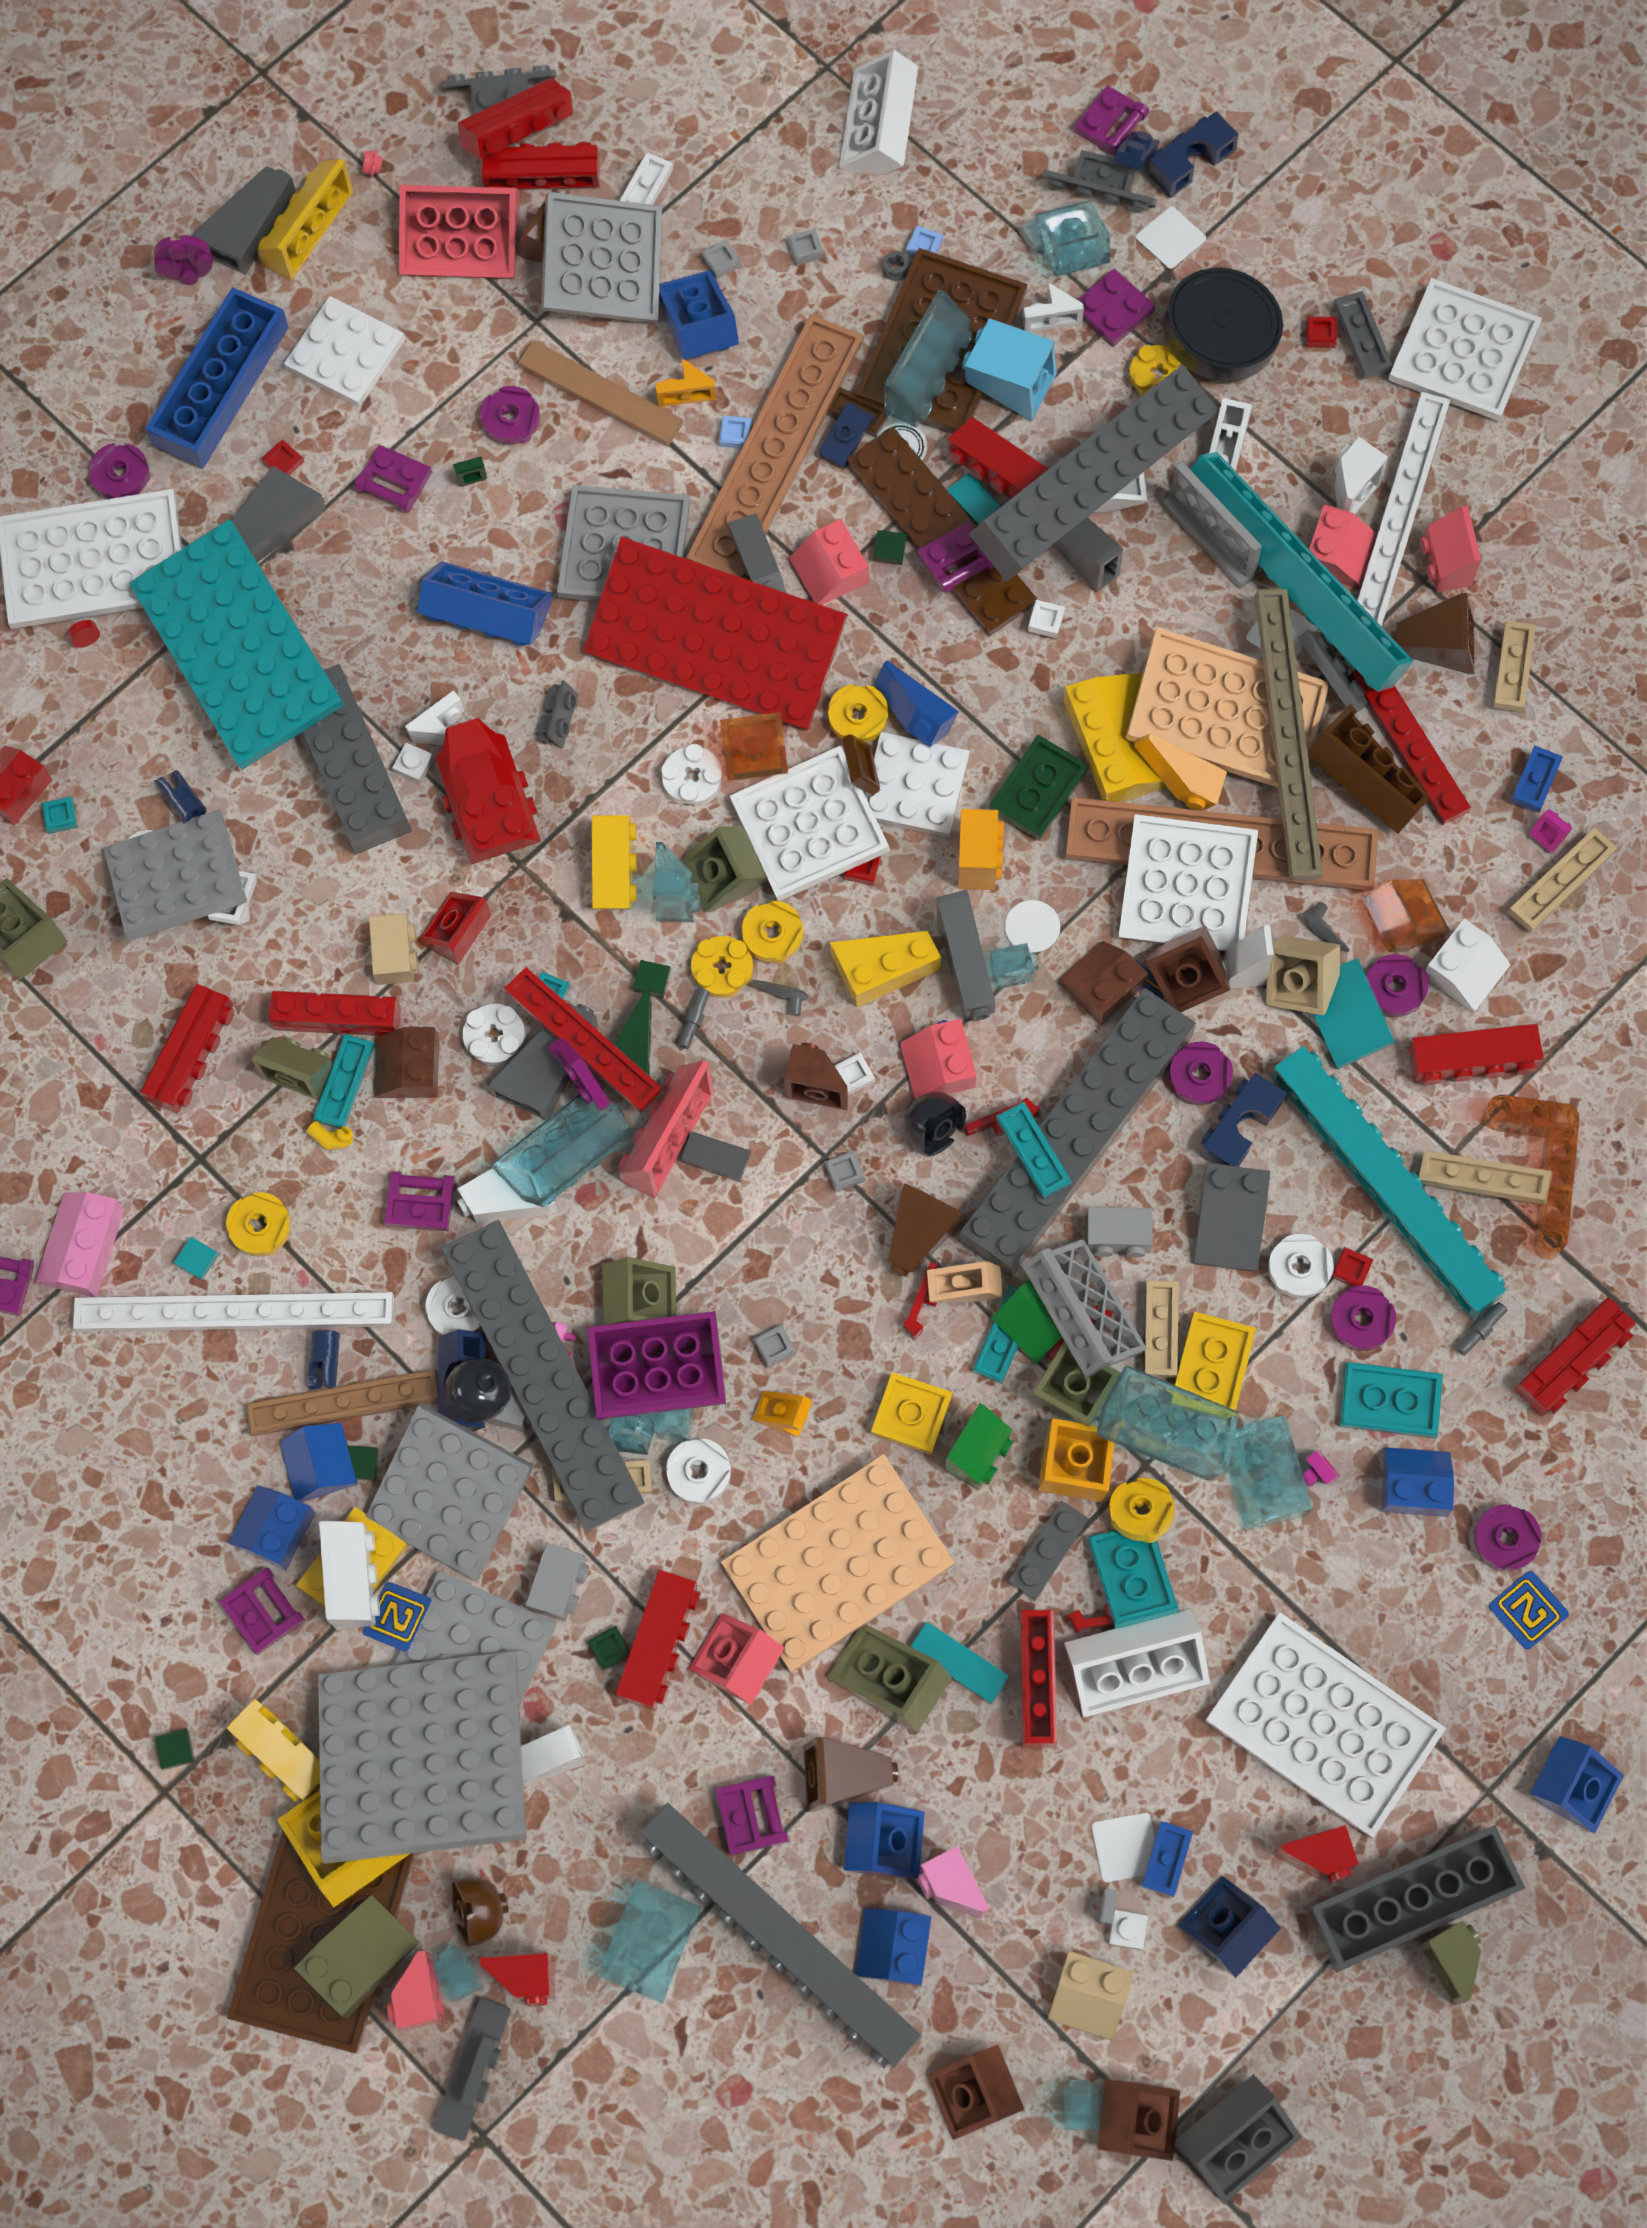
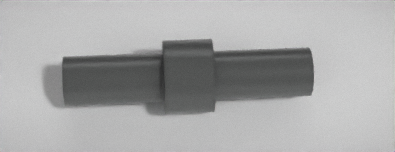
[677,988,710,1049]
[1455,1302,1508,1356]

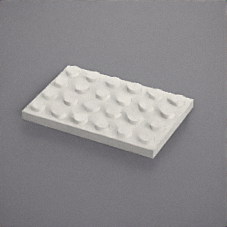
[0,489,182,629]
[1205,1612,1446,1839]

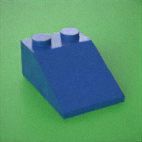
[659,270,739,359]

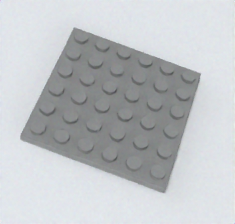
[318,1651,527,1864]

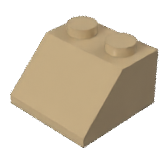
[1266,935,1340,1015]
[1048,1951,1134,2041]

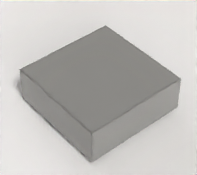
[788,229,824,266]
[701,239,741,280]
[824,1150,865,1193]
[753,1324,796,1368]
[1098,1888,1118,1926]

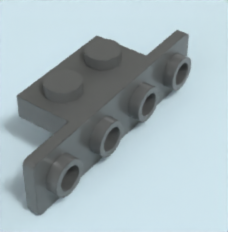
[442,65,557,114]
[1043,150,1157,210]
[433,1998,511,2141]

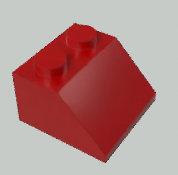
[0,746,52,826]
[1275,1825,1359,1883]
[480,1953,556,2007]

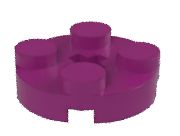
[154,235,213,285]
[480,386,540,444]
[89,443,151,499]
[1367,954,1429,1017]
[1169,1042,1233,1105]
[1330,1285,1396,1351]
[1474,1504,1542,1571]

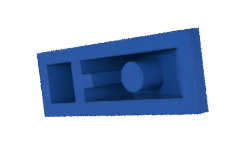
[874,660,959,747]

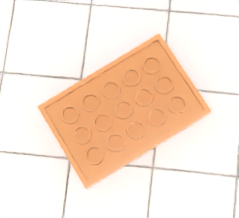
[1125,627,1329,787]
[721,1454,956,1673]

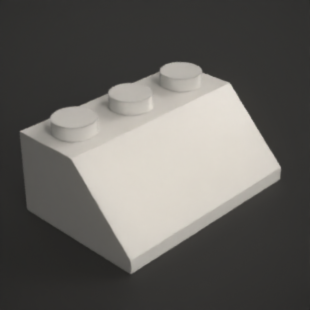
[319,1521,380,1630]

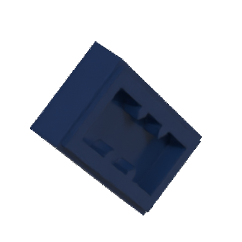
[818,402,874,469]

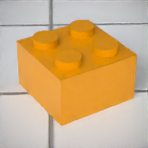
[958,809,1004,890]
[1038,1418,1116,1502]

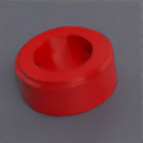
[68,620,100,648]

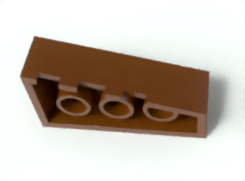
[1307,704,1430,834]

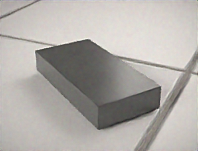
[681,1131,751,1182]

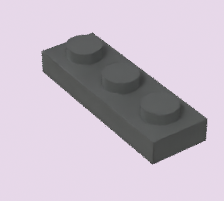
[1334,291,1393,379]
[1298,630,1369,711]
[1008,1501,1089,1601]

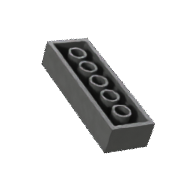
[303,664,412,855]
[1307,1825,1525,1973]

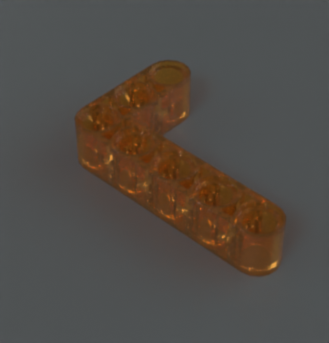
[1482,1095,1580,1260]

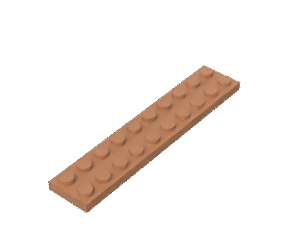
[686,314,864,578]
[1065,797,1379,891]

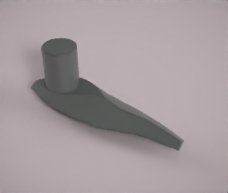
[1304,902,1350,953]
[751,980,809,1016]

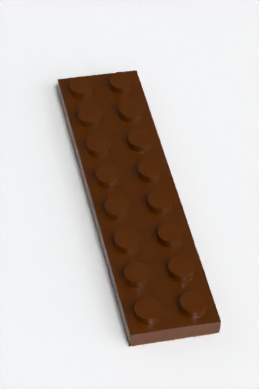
[847,427,1038,637]

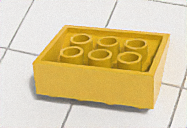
[1064,672,1168,802]
[277,1790,410,1907]

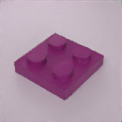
[1078,268,1156,347]

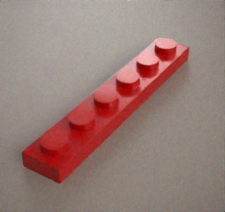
[1350,670,1471,825]
[504,967,662,1113]

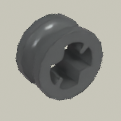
[882,251,909,281]

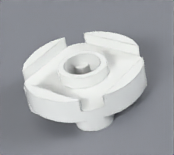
[662,744,723,807]
[463,1004,526,1067]
[1268,1234,1333,1299]
[425,1276,481,1335]
[667,1439,731,1505]

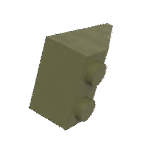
[0,878,68,981]
[828,1624,952,1733]
[294,1895,419,2018]

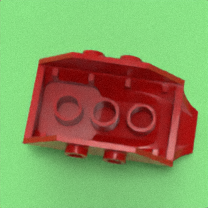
[435,718,541,865]

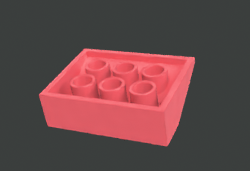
[399,185,520,278]
[618,1060,714,1198]

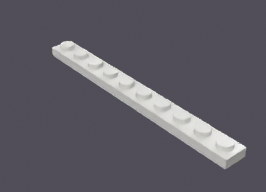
[1341,392,1450,657]
[73,1292,394,1332]

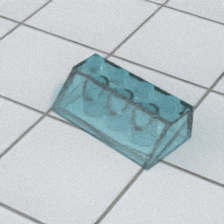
[884,289,972,428]
[491,1095,632,1207]
[1096,1366,1239,1481]

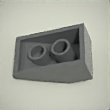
[1193,1163,1270,1272]

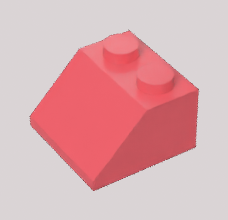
[1309,504,1378,589]
[1420,505,1481,592]
[789,519,869,605]
[900,1018,977,1099]
[689,1613,785,1705]
[387,1950,446,2031]

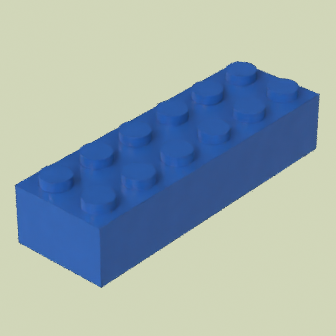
[145,287,289,469]

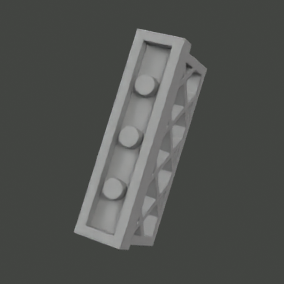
[1162,462,1263,589]
[1022,1239,1147,1377]

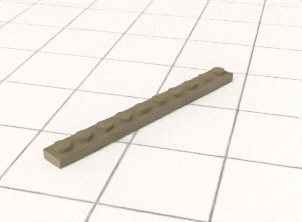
[1255,589,1323,880]

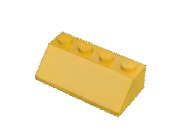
[257,158,353,281]

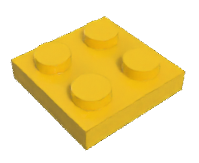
[871,1372,953,1455]

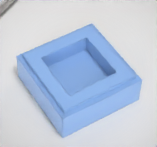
[906,225,943,257]
[719,415,752,449]

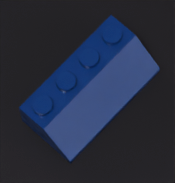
[417,561,554,646]

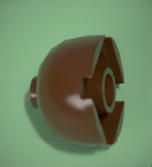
[451,1877,509,1947]

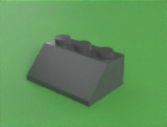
[1175,2074,1302,2204]

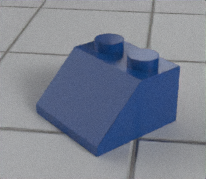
[1382,1447,1454,1517]
[228,1485,316,1571]
[1530,1735,1624,1834]
[844,1802,925,1879]
[855,1908,932,1987]

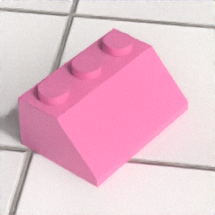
[35,1192,125,1297]
[918,1846,989,1919]

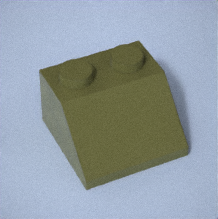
[681,826,768,912]
[252,1037,333,1101]
[603,1257,676,1325]
[1032,1341,1121,1427]
[1418,1921,1481,2006]

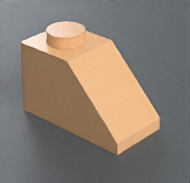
[927,1261,1003,1302]

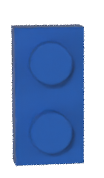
[1510,745,1563,813]
[1141,1821,1193,1898]

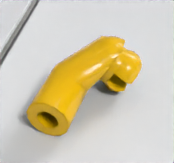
[306,1121,353,1150]

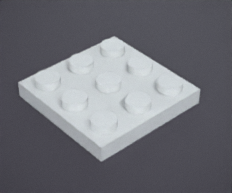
[284,296,405,408]
[865,732,970,838]

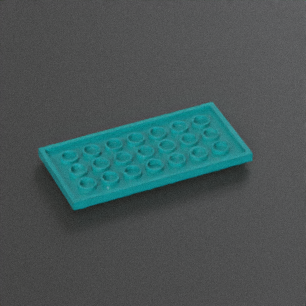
[129,519,345,770]

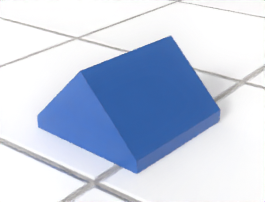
[280,1423,358,1502]

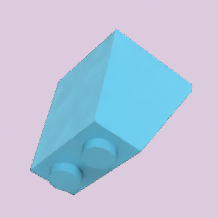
[962,318,1057,421]

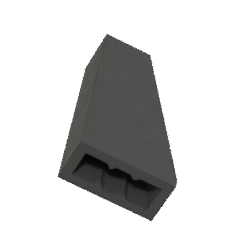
[191,166,296,275]
[232,466,326,562]
[1053,517,1123,592]
[936,890,995,1021]
[489,1003,598,1121]

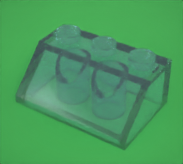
[1219,1415,1312,1531]
[597,1879,701,2004]

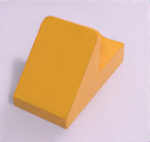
[655,359,717,407]
[752,1390,813,1436]

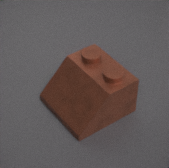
[1146,925,1231,1012]
[1058,941,1148,1025]
[375,1027,439,1098]
[784,1042,849,1111]
[927,2044,1025,2140]
[1097,2079,1181,2161]

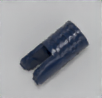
[154,770,207,823]
[308,1330,340,1390]

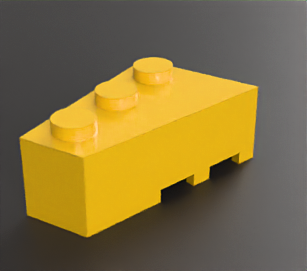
[592,815,637,910]
[830,931,941,1007]
[227,1699,320,1802]

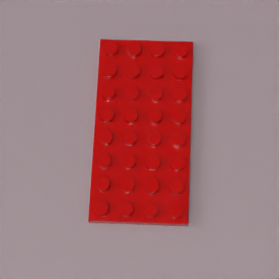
[583,536,848,730]

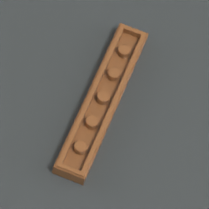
[518,340,683,447]
[246,1369,438,1437]

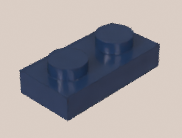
[1114,131,1160,171]

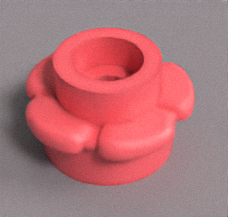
[362,149,383,178]

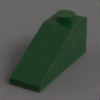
[611,991,652,1090]

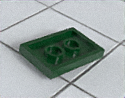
[988,734,1089,841]

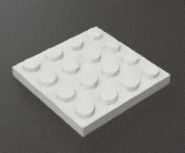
[1388,278,1542,421]
[730,746,890,901]
[1118,814,1258,952]

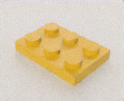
[1170,1311,1256,1422]
[296,1506,408,1607]

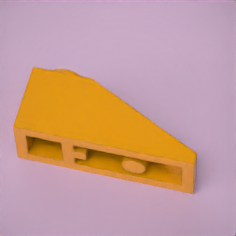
[1134,733,1227,811]

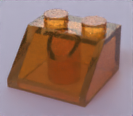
[720,712,788,781]
[1363,879,1450,952]

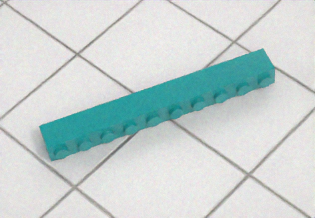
[1190,452,1414,691]
[1271,1045,1507,1319]

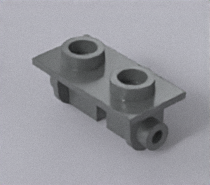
[536,680,578,748]

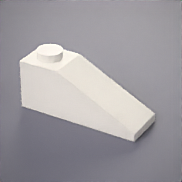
[1209,398,1253,471]
[1222,925,1274,989]

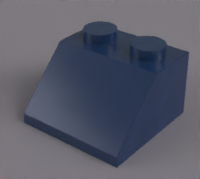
[1178,1876,1281,1978]

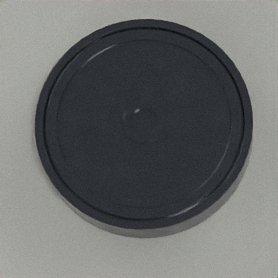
[1163,267,1283,381]

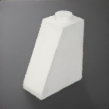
[457,1151,558,1223]
[522,1725,586,1787]

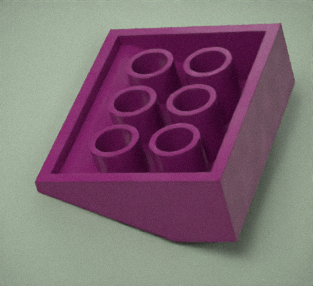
[588,1311,726,1420]

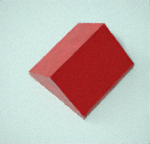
[418,891,491,965]

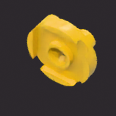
[1129,345,1189,397]
[828,684,888,743]
[742,901,804,964]
[691,936,753,998]
[226,1192,291,1256]
[1109,1477,1175,1543]

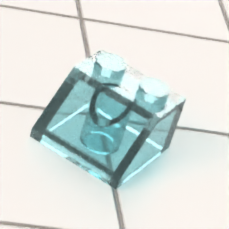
[1035,200,1110,277]
[653,842,701,923]

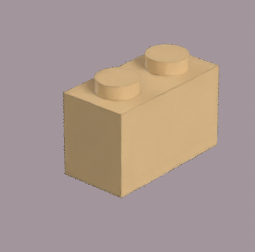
[369,913,419,985]

